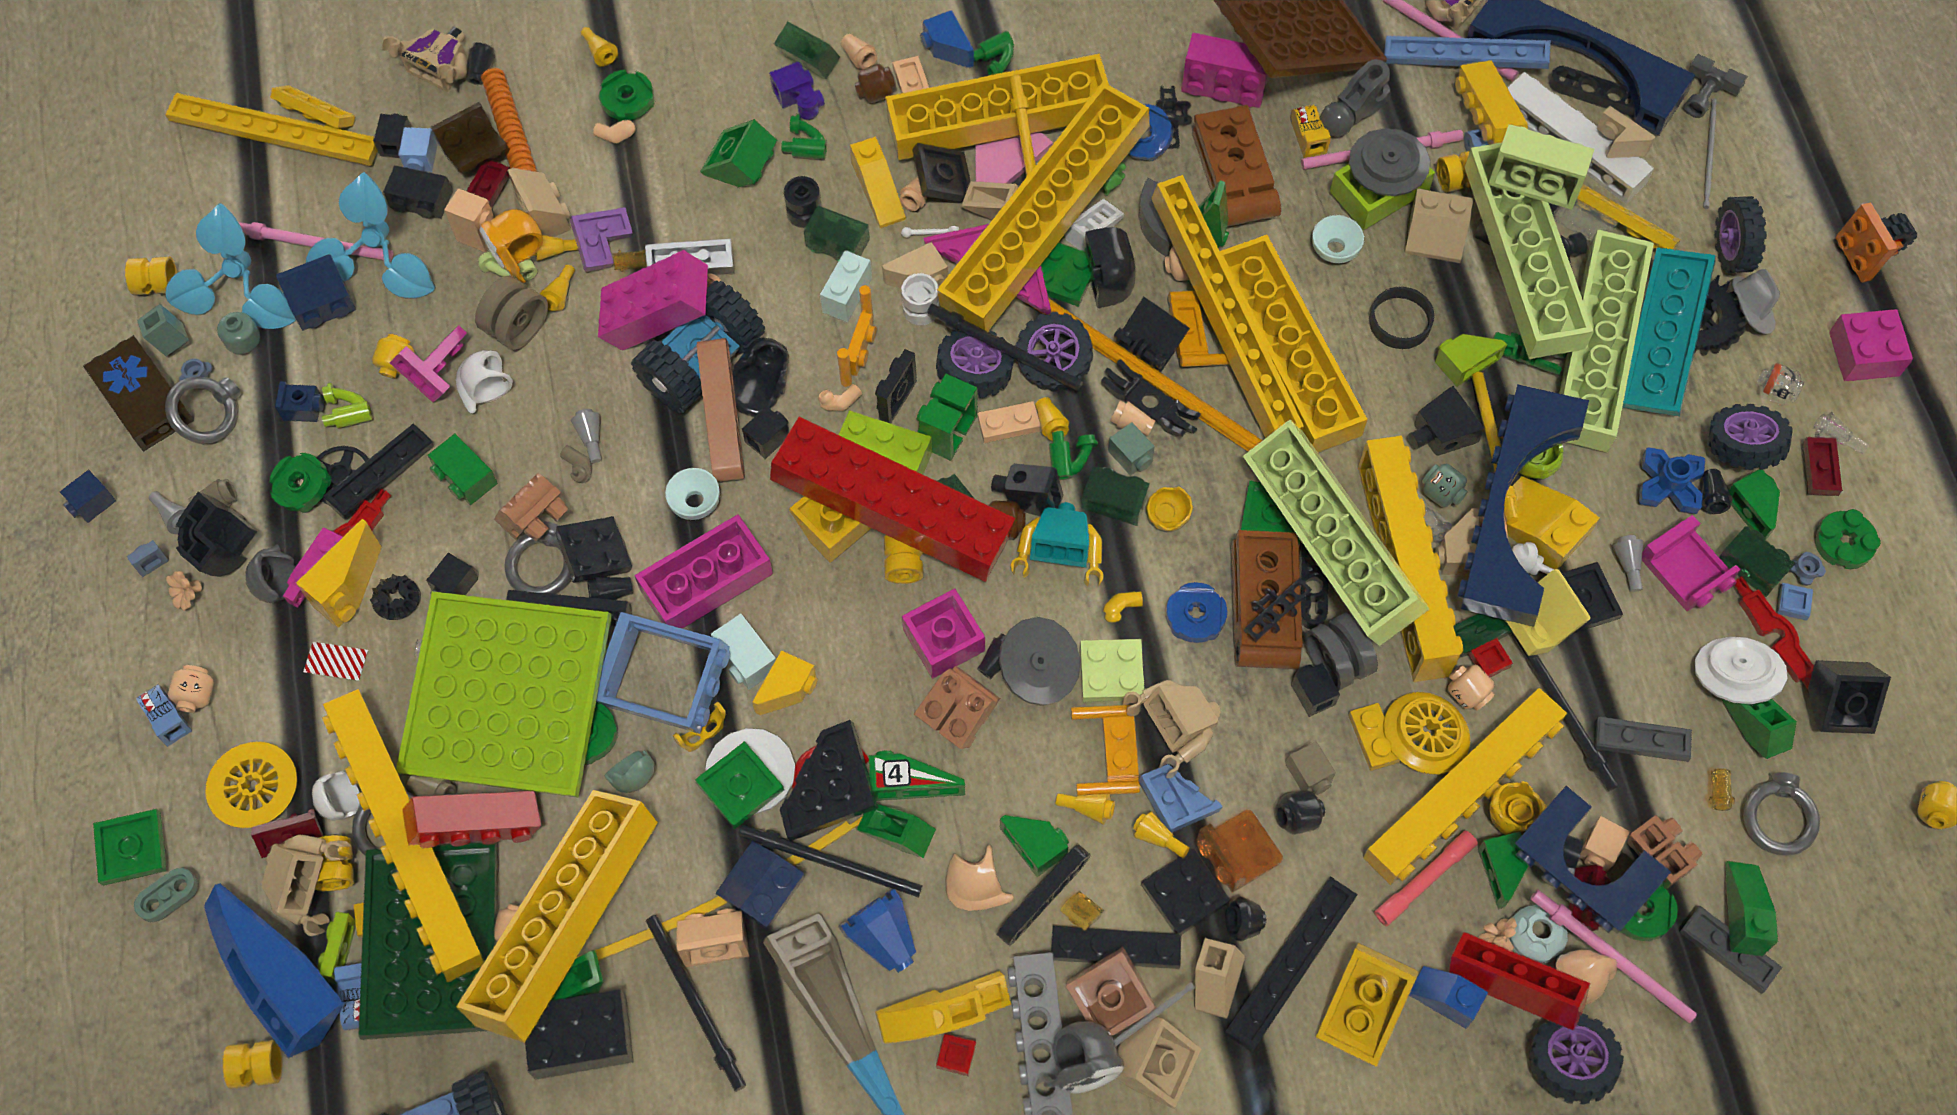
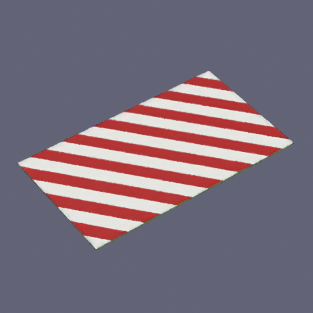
[303,642,368,681]

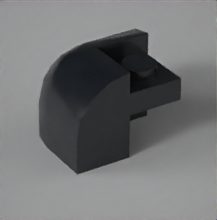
[1084,227,1136,309]
[176,491,257,577]

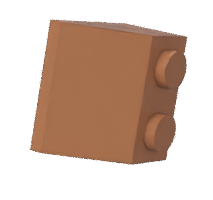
[1066,947,1156,1036]

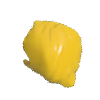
[1490,781,1547,835]

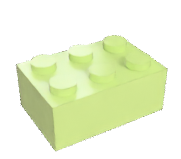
[1488,124,1594,210]

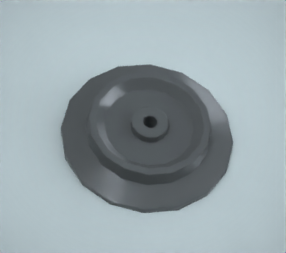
[1349,128,1430,196]
[999,617,1081,705]

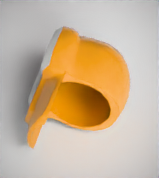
[479,209,543,283]

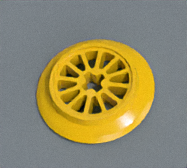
[1384,692,1470,774]
[205,742,297,828]

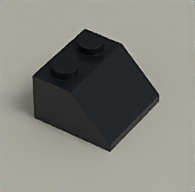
[1808,660,1891,734]

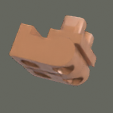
[494,473,568,541]
[914,666,1001,749]
[1627,815,1703,889]

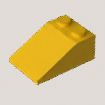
[1504,476,1600,569]
[296,519,382,628]
[1316,943,1419,1067]

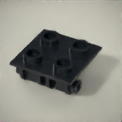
[1114,296,1190,372]

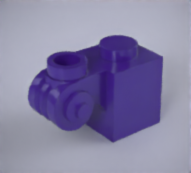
[769,61,825,120]

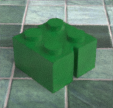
[916,374,978,461]

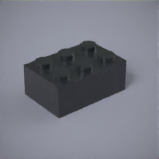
[525,989,633,1080]

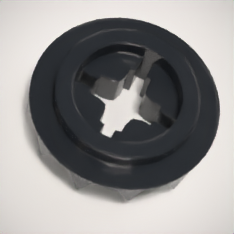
[370,574,420,620]

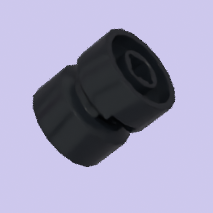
[783,176,822,228]

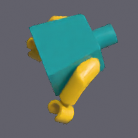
[1011,502,1103,587]

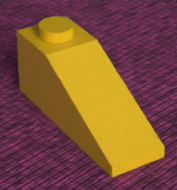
[850,137,906,228]

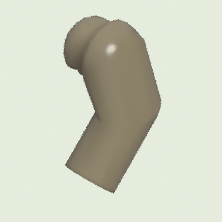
[560,445,591,483]

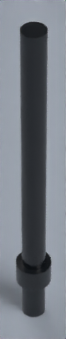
[927,303,1083,391]
[1511,633,1619,791]
[739,825,923,898]
[645,915,746,1092]

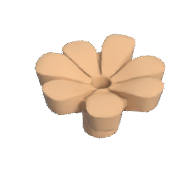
[166,571,202,611]
[1478,918,1517,951]

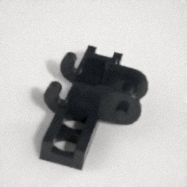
[1156,86,1192,149]
[1244,578,1312,643]

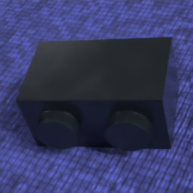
[383,165,453,219]

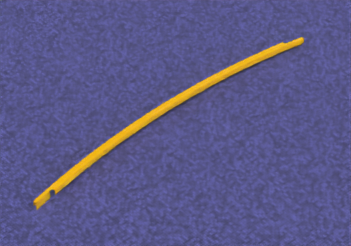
[576,817,862,961]

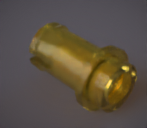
[613,249,647,272]
[1709,769,1735,811]

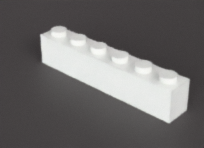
[1507,72,1654,204]

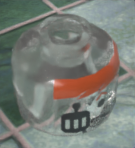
[1756,363,1804,406]

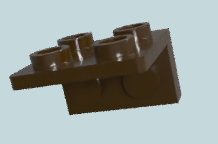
[430,102,508,173]

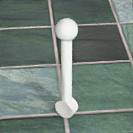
[901,226,959,238]

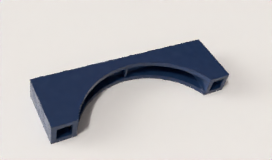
[1467,0,1695,136]
[1457,384,1589,627]

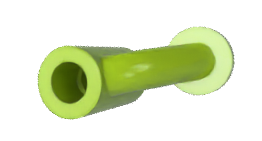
[322,383,373,428]

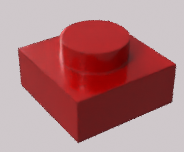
[1469,638,1513,677]
[936,1034,977,1076]

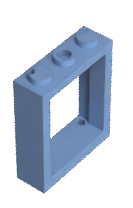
[596,612,730,734]

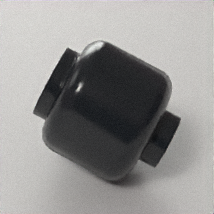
[1276,790,1325,835]

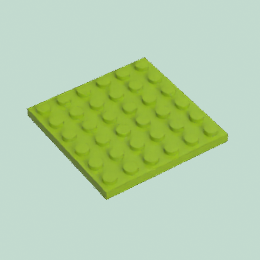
[396,591,612,798]

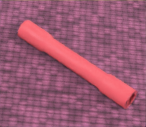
[1374,830,1478,926]

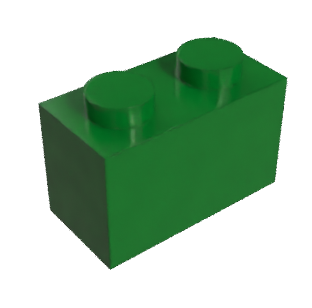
[427,433,498,506]

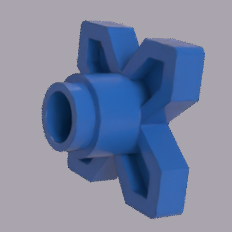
[1639,447,1705,514]

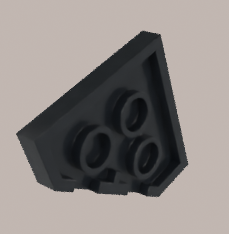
[780,720,878,841]

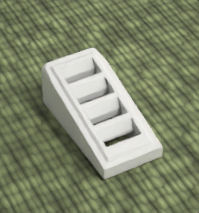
[1065,199,1124,252]

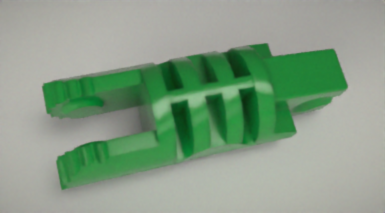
[1493,332,1568,375]

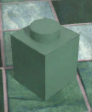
[137,304,189,356]
[1108,422,1155,476]

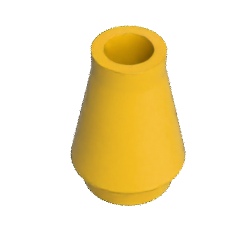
[1035,397,1069,441]

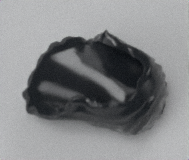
[732,337,789,417]

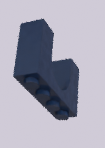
[1514,786,1671,934]

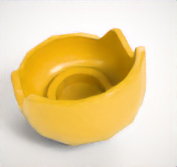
[1146,486,1193,531]

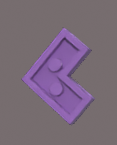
[570,208,633,272]

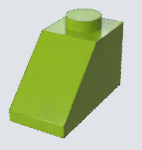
[1435,334,1507,387]

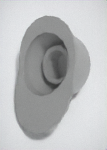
[1732,269,1780,334]

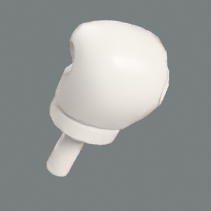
[1511,542,1555,576]

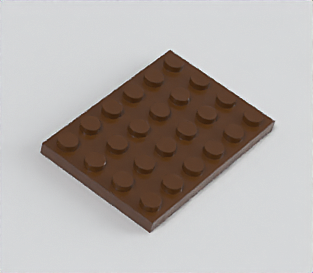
[1214,0,1388,78]

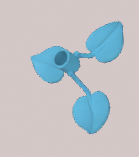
[306,172,435,298]
[166,203,296,329]

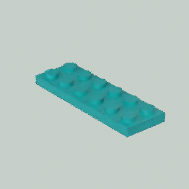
[1622,248,1716,417]

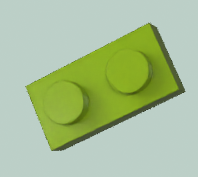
[318,912,356,984]

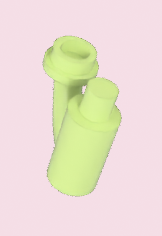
[478,252,538,281]

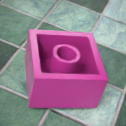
[1829,309,1913,381]
[902,588,985,679]

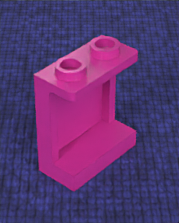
[1642,515,1741,612]

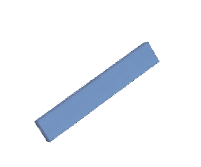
[1384,36,1551,69]

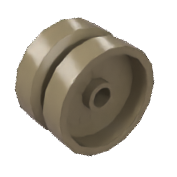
[475,275,548,350]

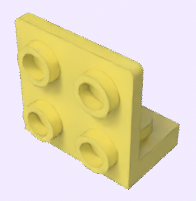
[1506,569,1590,656]

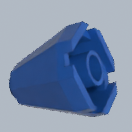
[838,889,916,973]

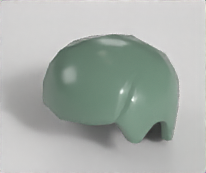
[604,750,654,793]

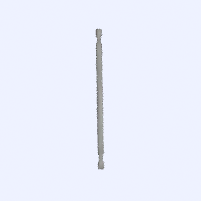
[1704,98,1717,209]
[1114,982,1195,1046]

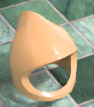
[945,845,1014,911]
[1556,950,1617,1004]

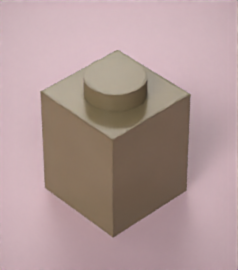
[1286,741,1336,795]

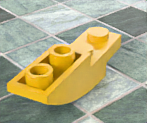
[875,971,1011,1043]

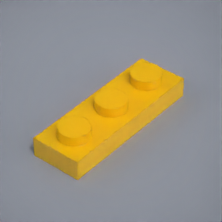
[270,85,355,129]

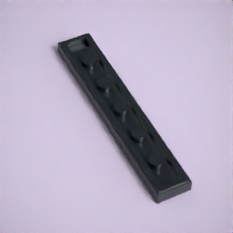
[1225,877,1358,1053]

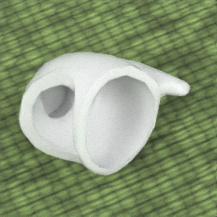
[456,350,513,414]

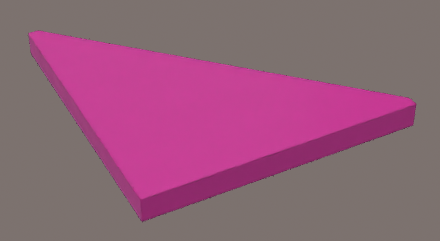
[924,224,1051,315]

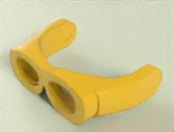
[673,702,726,752]

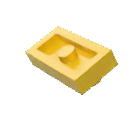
[1348,703,1400,771]

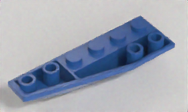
[204,883,344,1058]

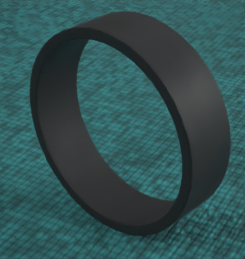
[1369,287,1435,349]

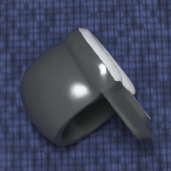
[1043,1021,1124,1094]

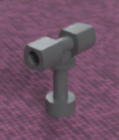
[1684,54,1748,118]

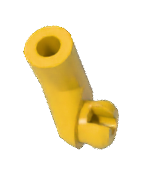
[1103,591,1143,622]

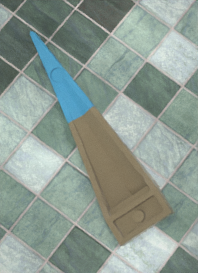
[763,913,904,1115]

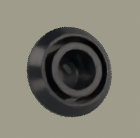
[1226,897,1267,941]

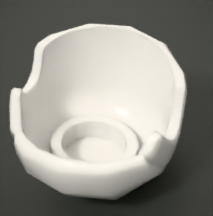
[312,771,360,821]

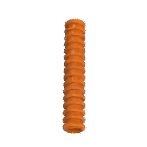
[481,68,537,172]

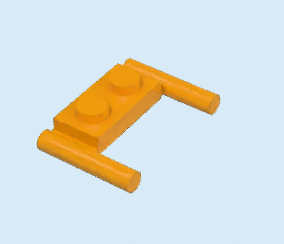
[837,285,877,387]
[1168,291,1230,367]
[1071,705,1140,796]

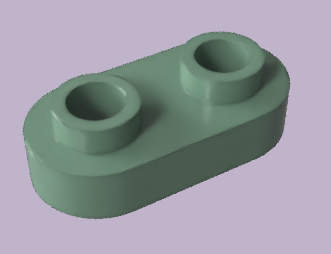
[134,868,198,922]

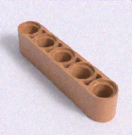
[697,338,745,482]

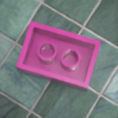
[1181,33,1268,108]

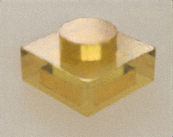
[1060,891,1104,931]

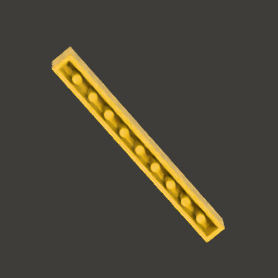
[1151,175,1304,438]
[322,689,484,982]

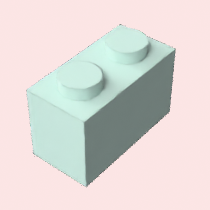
[820,250,872,322]
[711,614,776,690]

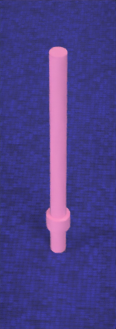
[1382,0,1518,81]
[1301,130,1463,170]
[238,222,393,262]
[1530,889,1697,1023]

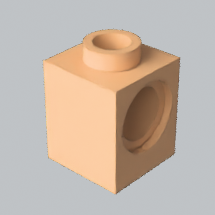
[1580,816,1630,872]

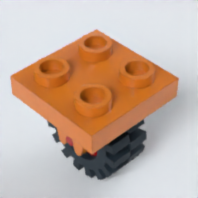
[1835,202,1917,283]

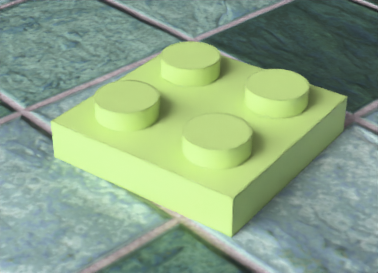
[1080,639,1144,702]

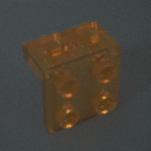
[1197,810,1283,893]

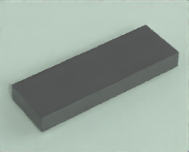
[1594,717,1692,762]
[1679,906,1782,994]

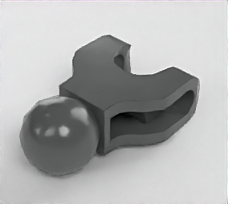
[1320,59,1390,137]

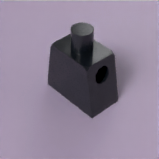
[1408,386,1485,455]
[991,463,1064,517]

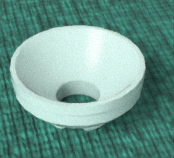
[1312,215,1364,263]
[665,468,720,520]
[1509,905,1568,964]

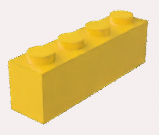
[1455,60,1528,145]

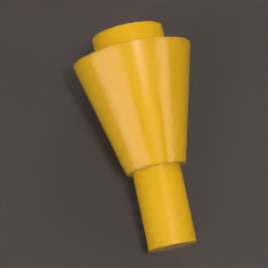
[581,27,618,67]
[533,235,578,261]
[539,264,575,311]
[1056,793,1115,825]
[1133,811,1190,858]

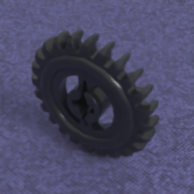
[1694,275,1748,355]

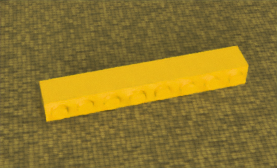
[1363,688,1567,885]

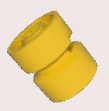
[1436,151,1471,193]
[125,256,177,295]
[884,535,923,584]
[315,835,354,891]
[223,1040,282,1089]

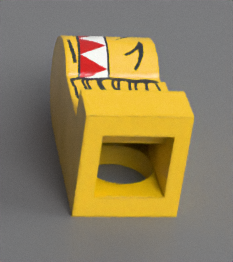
[1291,105,1331,158]

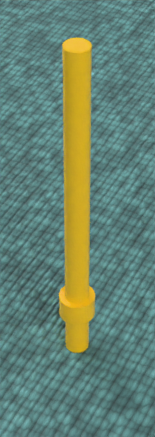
[1010,75,1036,176]
[1472,372,1519,524]

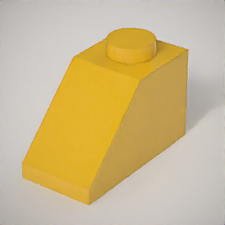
[752,650,818,715]

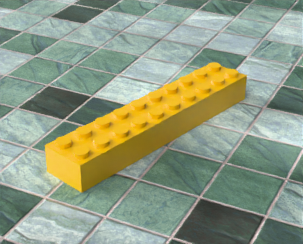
[937,82,1150,332]

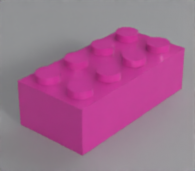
[598,250,708,351]
[634,514,773,628]

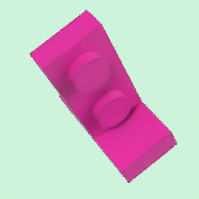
[389,325,467,402]

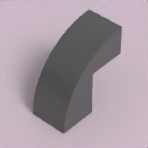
[1139,178,1173,256]

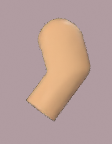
[593,120,635,144]
[818,384,862,411]

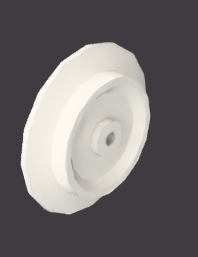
[1695,637,1787,704]
[706,728,795,815]

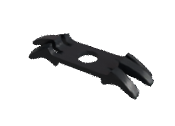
[1101,359,1201,437]

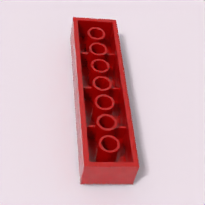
[770,416,1016,582]

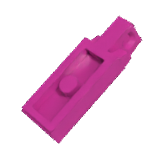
[283,527,343,608]

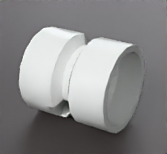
[901,273,939,326]

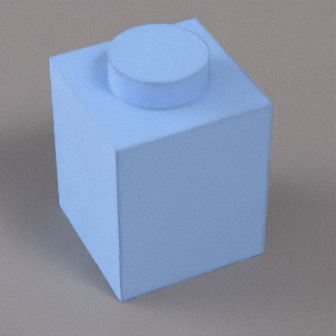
[399,127,438,172]

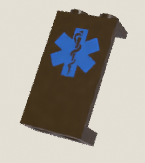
[83,335,194,452]

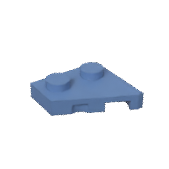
[1138,764,1222,833]

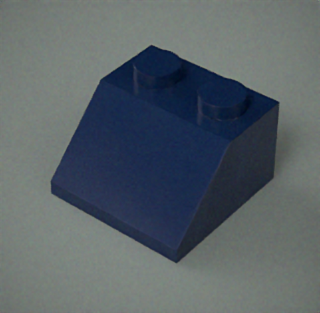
[276,254,356,331]
[715,841,804,931]

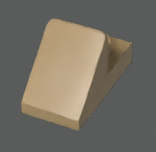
[1597,106,1656,158]

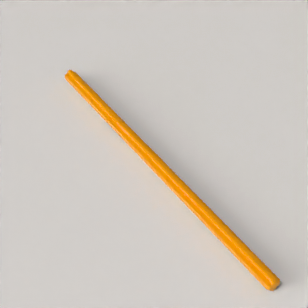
[946,232,1263,452]

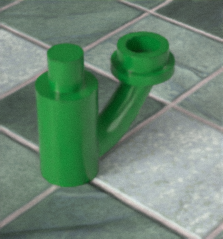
[974,31,1014,76]
[781,114,827,159]
[1049,431,1098,480]

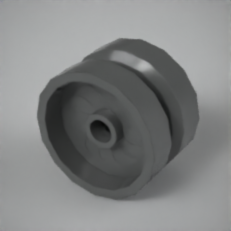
[1305,612,1378,691]

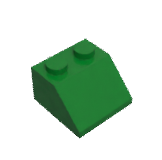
[700,119,777,187]

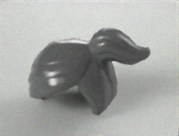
[245,544,295,603]

